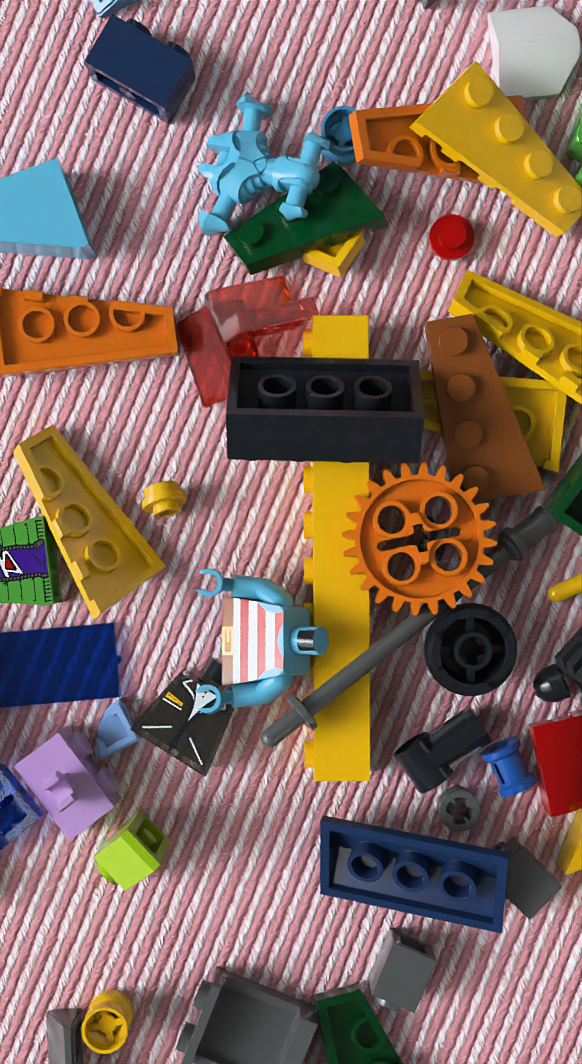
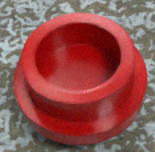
[429,214,475,261]

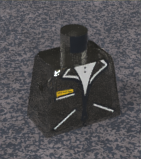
[130,656,235,777]

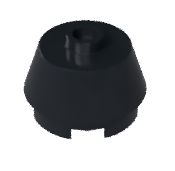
[424,603,517,696]

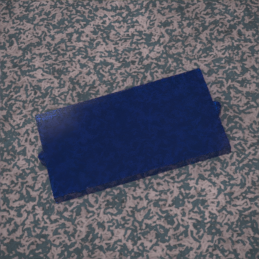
[0,622,122,708]

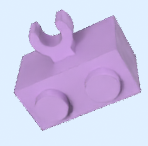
[14,725,121,841]

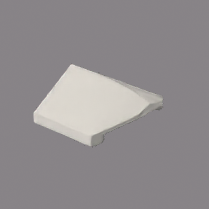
[487,5,580,101]

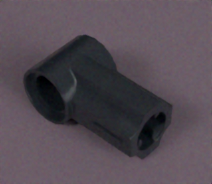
[394,707,492,794]

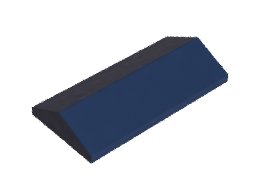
[320,815,510,934]

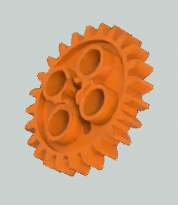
[342,462,497,616]

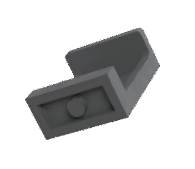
[176,966,318,1064]

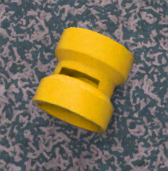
[81,990,134,1054]

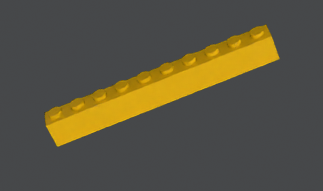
[303,315,370,781]

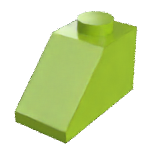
[94,808,171,891]

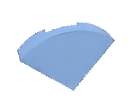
[96,697,143,760]

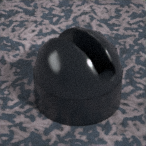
[533,663,571,703]

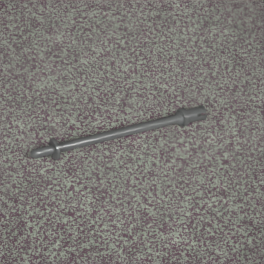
[261,506,558,748]

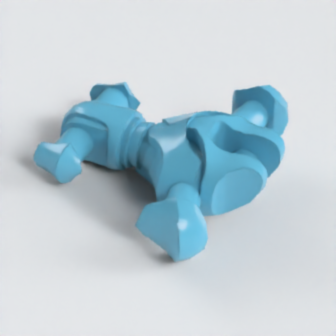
[198,92,330,236]

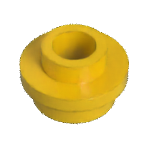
[142,481,188,518]

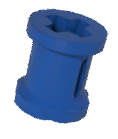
[481,737,537,797]

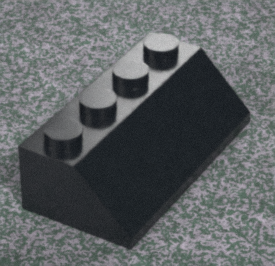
[226,356,424,464]

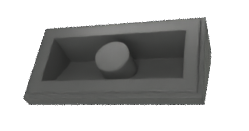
[46,1008,83,1064]

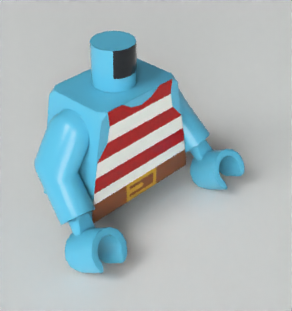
[196,569,329,714]

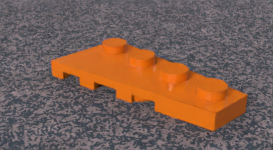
[348,95,526,184]
[0,287,180,378]

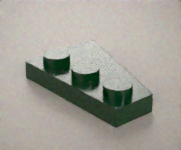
[223,160,388,275]
[313,983,403,1064]

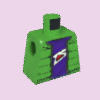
[0,516,63,605]

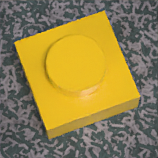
[302,231,365,278]

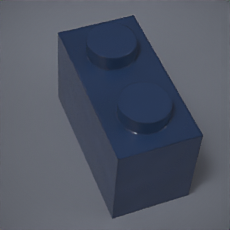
[84,14,196,124]

